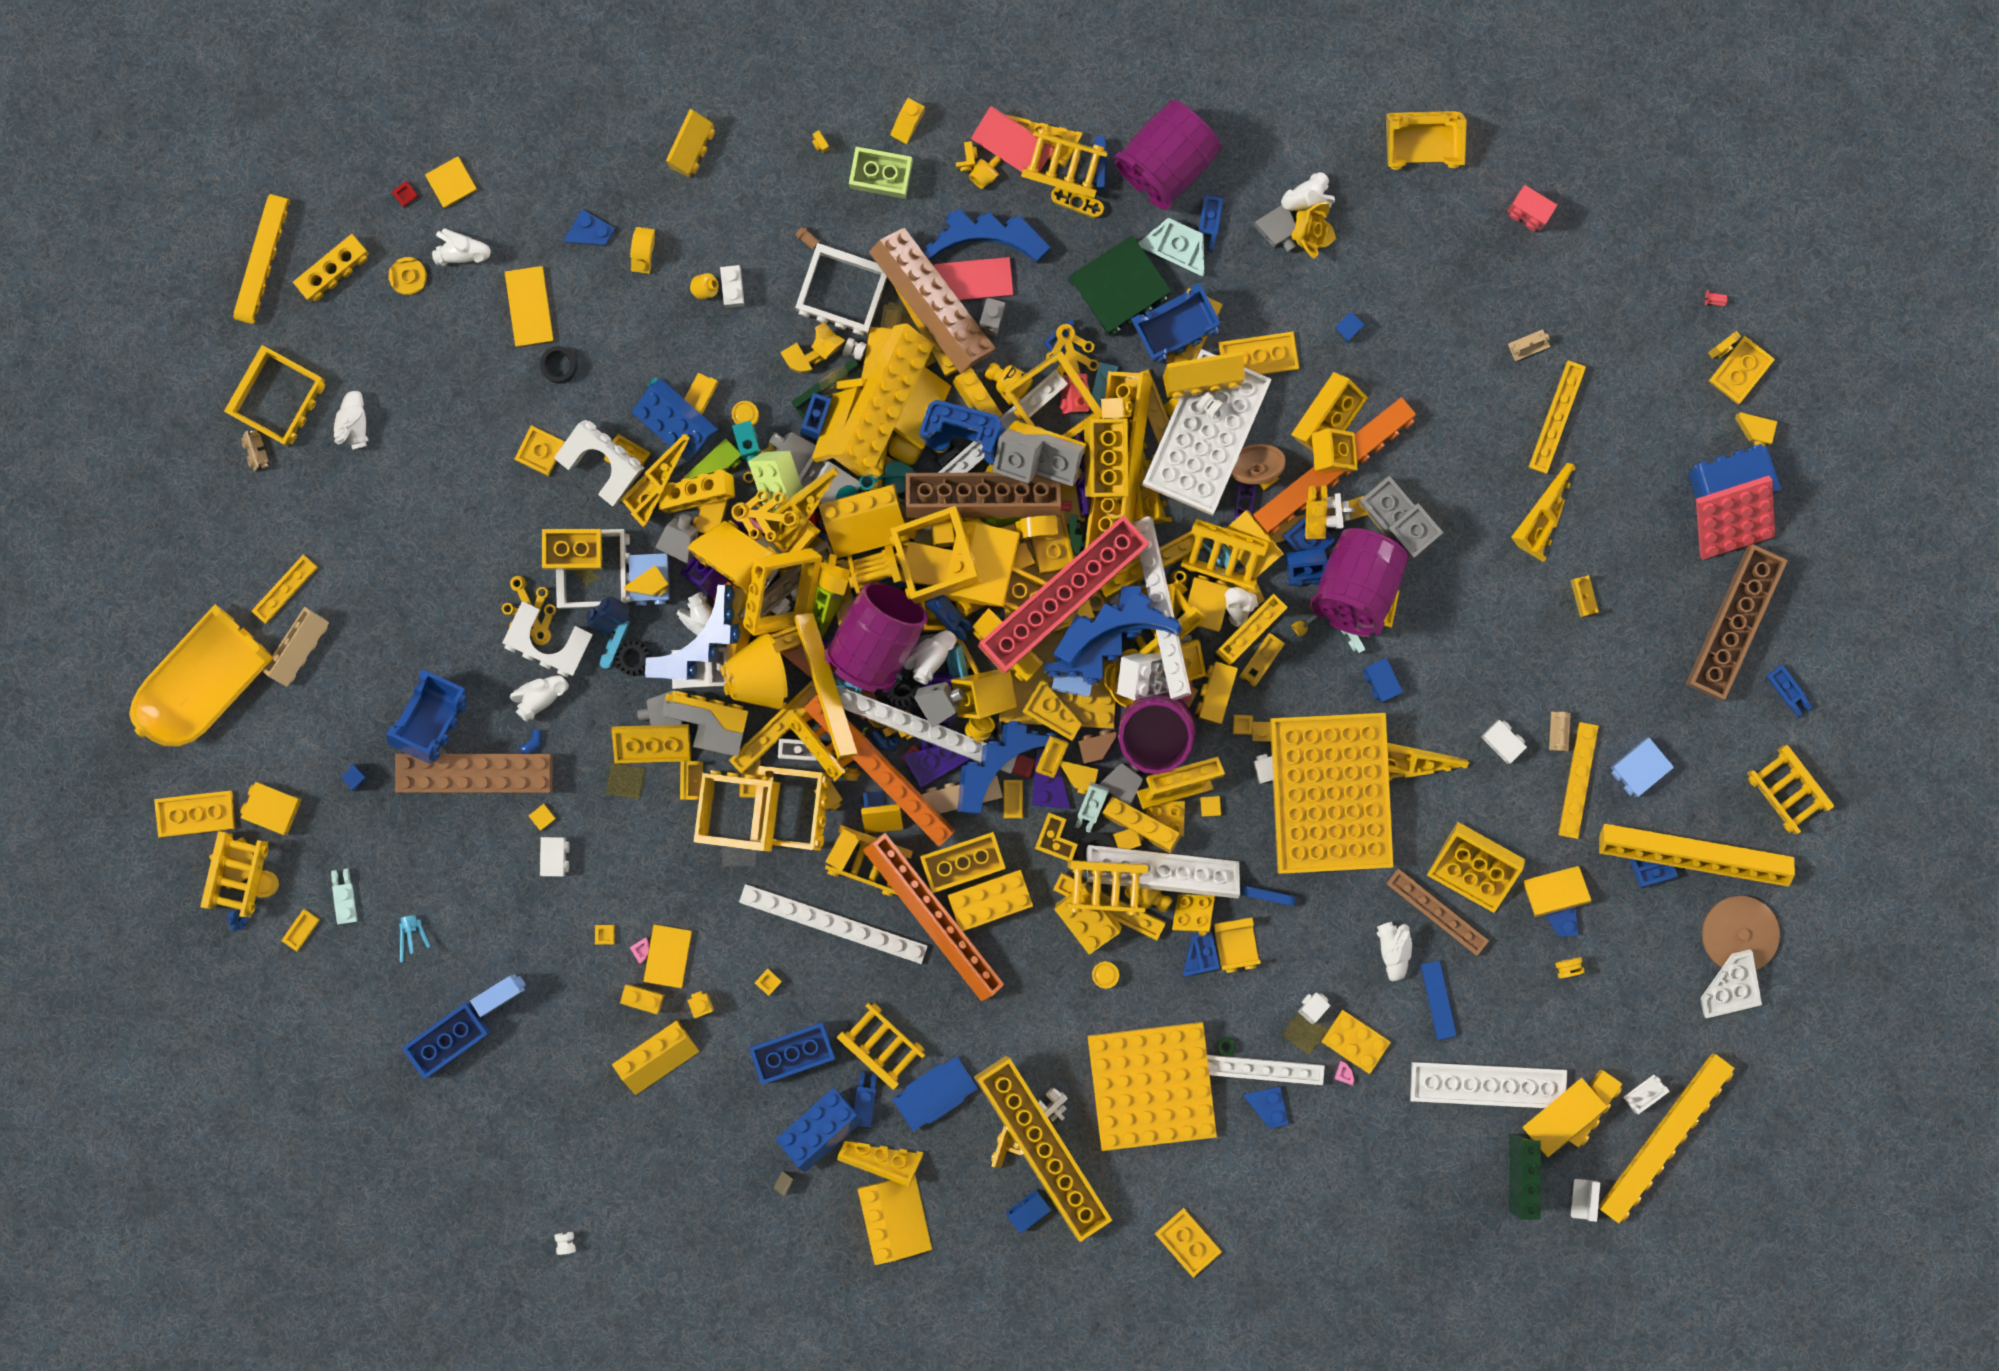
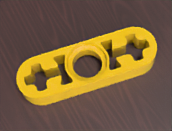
[1051,187,1104,218]

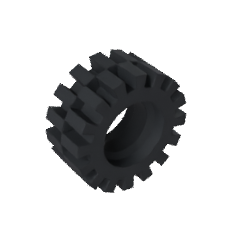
[615,641,651,676]
[886,676,921,712]

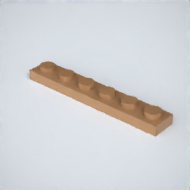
[1386,869,1489,956]

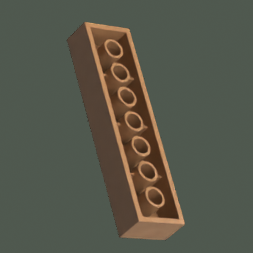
[869,228,996,374]
[906,472,1061,518]
[1685,544,1788,701]
[395,754,553,793]

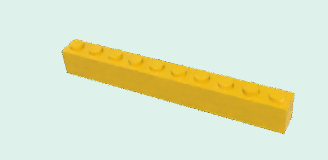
[1599,824,1795,887]
[1598,1053,1735,1223]

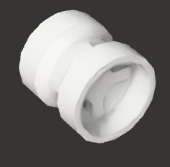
[842,337,867,362]
[1196,392,1223,418]
[554,1232,576,1255]

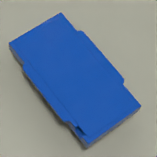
[892,1056,978,1131]

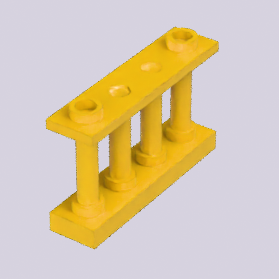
[1021,128,1107,198]
[1181,519,1269,590]
[845,544,902,594]
[1135,580,1206,654]
[787,712,854,782]
[1747,745,1834,834]
[1137,757,1225,810]
[825,825,913,897]
[200,831,269,917]
[1065,860,1148,916]
[836,1002,925,1090]

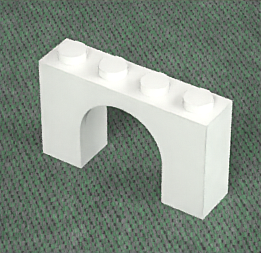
[554,420,644,506]
[502,601,592,677]

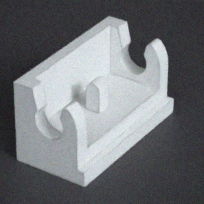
[1623,1075,1670,1114]

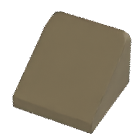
[774,1171,794,1196]

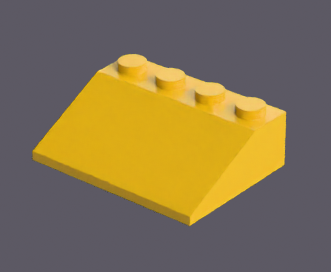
[819,483,910,559]
[943,521,1020,607]
[1427,822,1525,913]
[858,1175,932,1265]

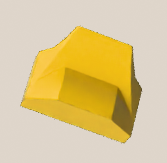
[811,322,846,359]

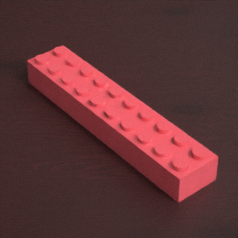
[978,515,1150,675]

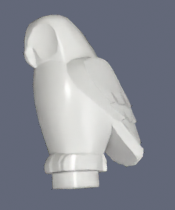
[1281,172,1335,211]
[432,228,491,266]
[334,391,368,450]
[1224,587,1259,627]
[677,592,724,646]
[904,630,957,684]
[510,675,569,722]
[1377,922,1412,981]

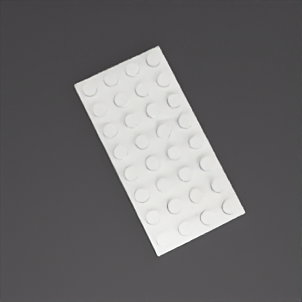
[1142,349,1271,516]

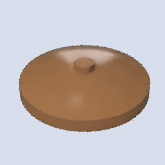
[1702,896,1780,970]

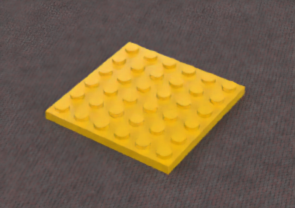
[1088,1022,1217,1151]

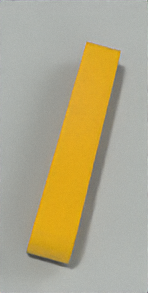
[233,194,290,325]

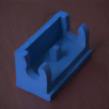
[1006,1189,1051,1234]

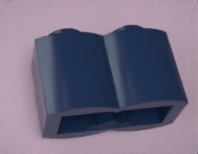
[587,596,630,634]

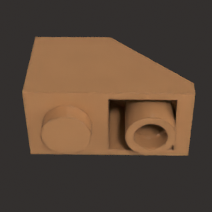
[1078,729,1117,764]

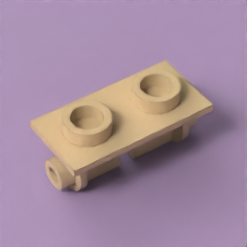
[1508,329,1550,361]
[241,430,269,472]
[1549,712,1571,751]

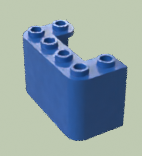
[1131,283,1222,364]
[919,400,1006,466]
[1688,444,1781,499]
[386,669,467,764]

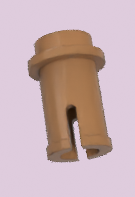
[795,227,820,250]

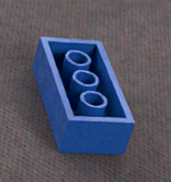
[632,379,718,463]
[402,1002,491,1079]
[749,1021,836,1085]
[775,1088,863,1172]

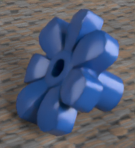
[228,909,249,931]

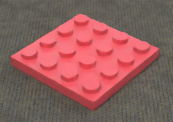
[1696,476,1775,560]

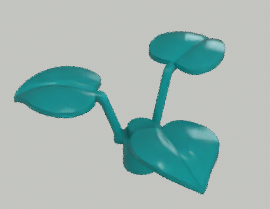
[836,461,915,499]

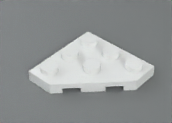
[1701,949,1762,1018]

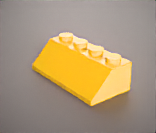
[1163,351,1245,399]
[1291,372,1368,451]
[1084,419,1128,497]
[972,609,1044,683]
[612,1020,700,1095]

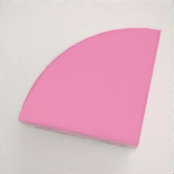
[630,937,649,964]
[1334,1061,1354,1085]

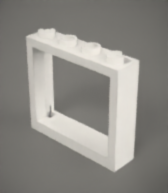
[795,243,888,336]
[556,529,631,609]

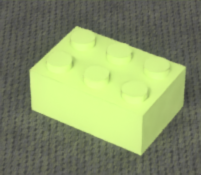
[849,147,913,199]
[748,451,803,512]

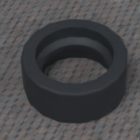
[540,346,577,384]

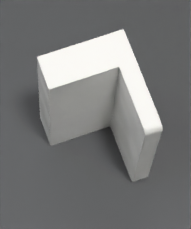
[1571,1179,1600,1222]

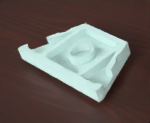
[1138,218,1204,276]

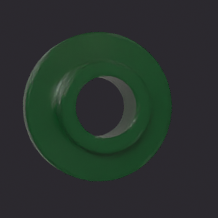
[1216,1037,1236,1056]

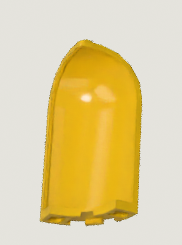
[129,604,273,746]

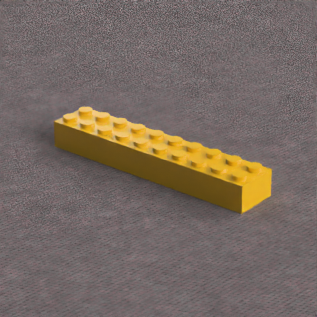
[1084,371,1152,550]
[974,1056,1112,1242]

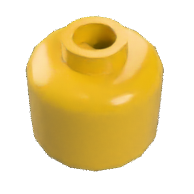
[690,273,719,300]

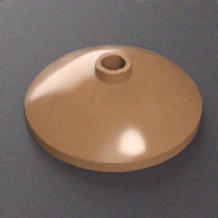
[1231,444,1286,485]

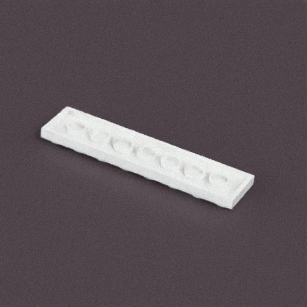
[1087,845,1240,898]
[1410,1062,1567,1108]

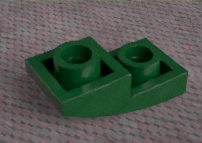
[1069,514,1085,556]

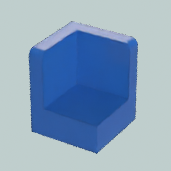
[1335,312,1364,344]
[341,764,369,791]
[863,791,884,808]

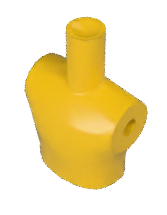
[969,156,1001,189]

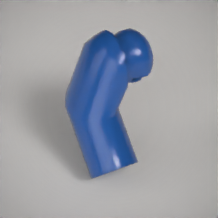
[870,729,898,750]
[520,730,542,754]

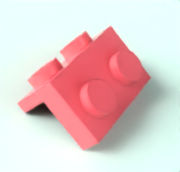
[1060,373,1089,415]

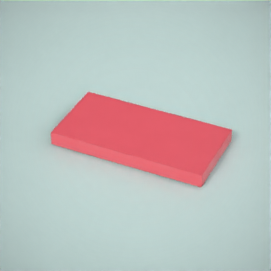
[971,106,1055,172]
[934,257,1013,300]

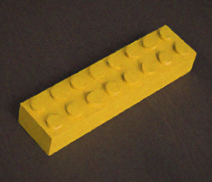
[830,323,934,476]

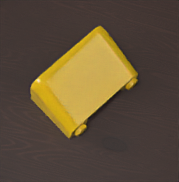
[1386,111,1467,170]
[687,520,777,595]

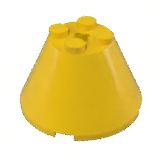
[720,633,788,709]

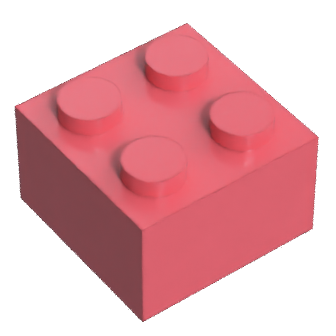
[1507,185,1557,231]

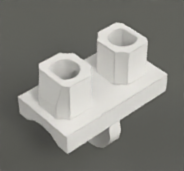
[1326,493,1355,530]
[1037,1087,1068,1122]

